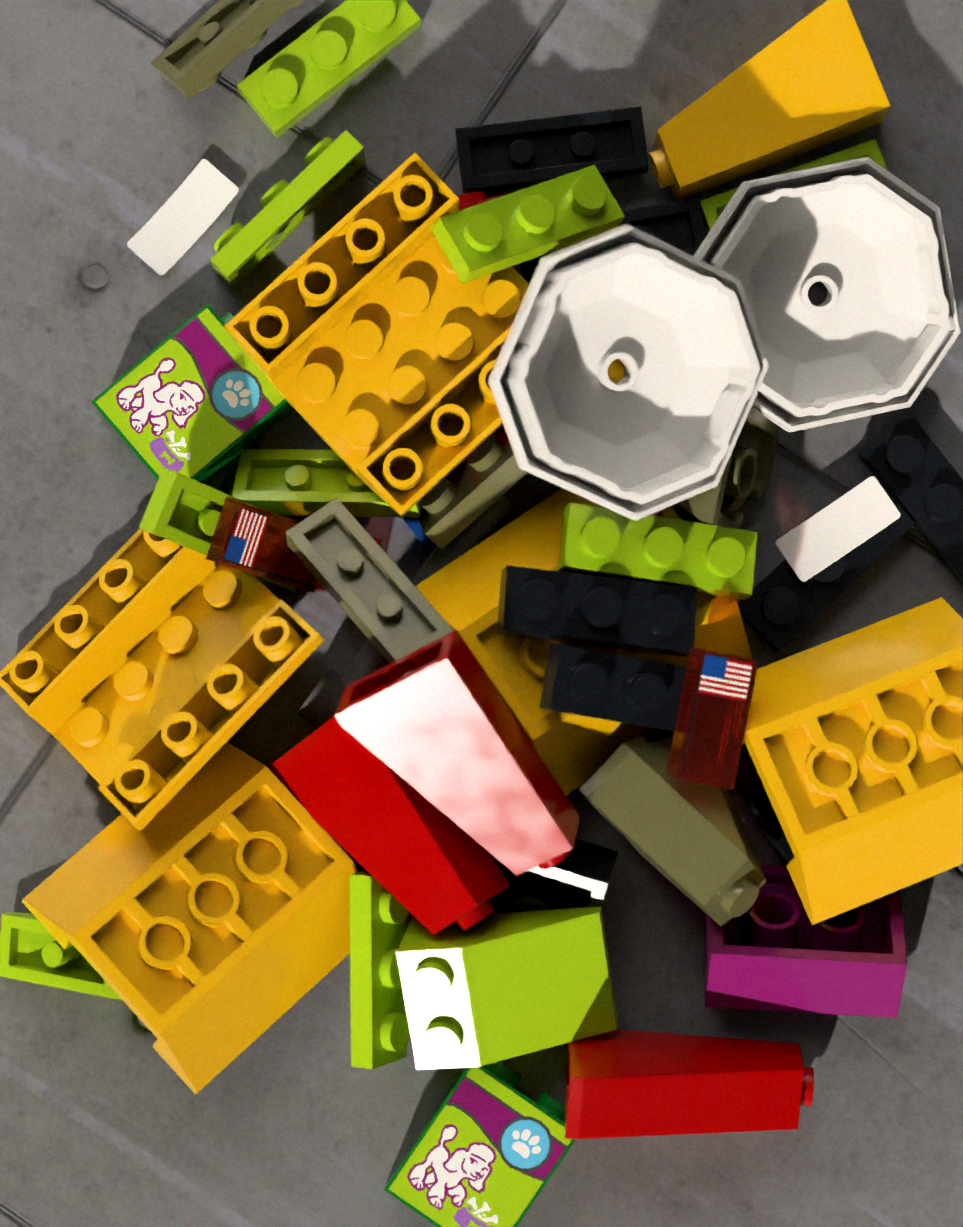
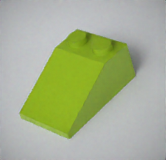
[396,907,619,1070]

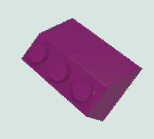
[703,865,907,1018]

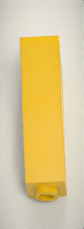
[648,0,891,201]

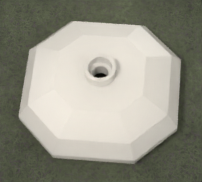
[693,157,961,433]
[488,224,769,521]

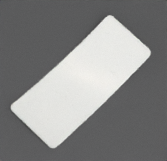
[127,159,239,275]
[776,476,901,582]

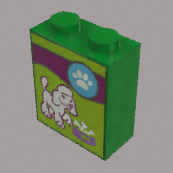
[91,304,293,484]
[384,1061,576,1227]

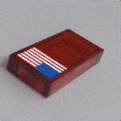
[206,497,319,593]
[666,647,759,790]

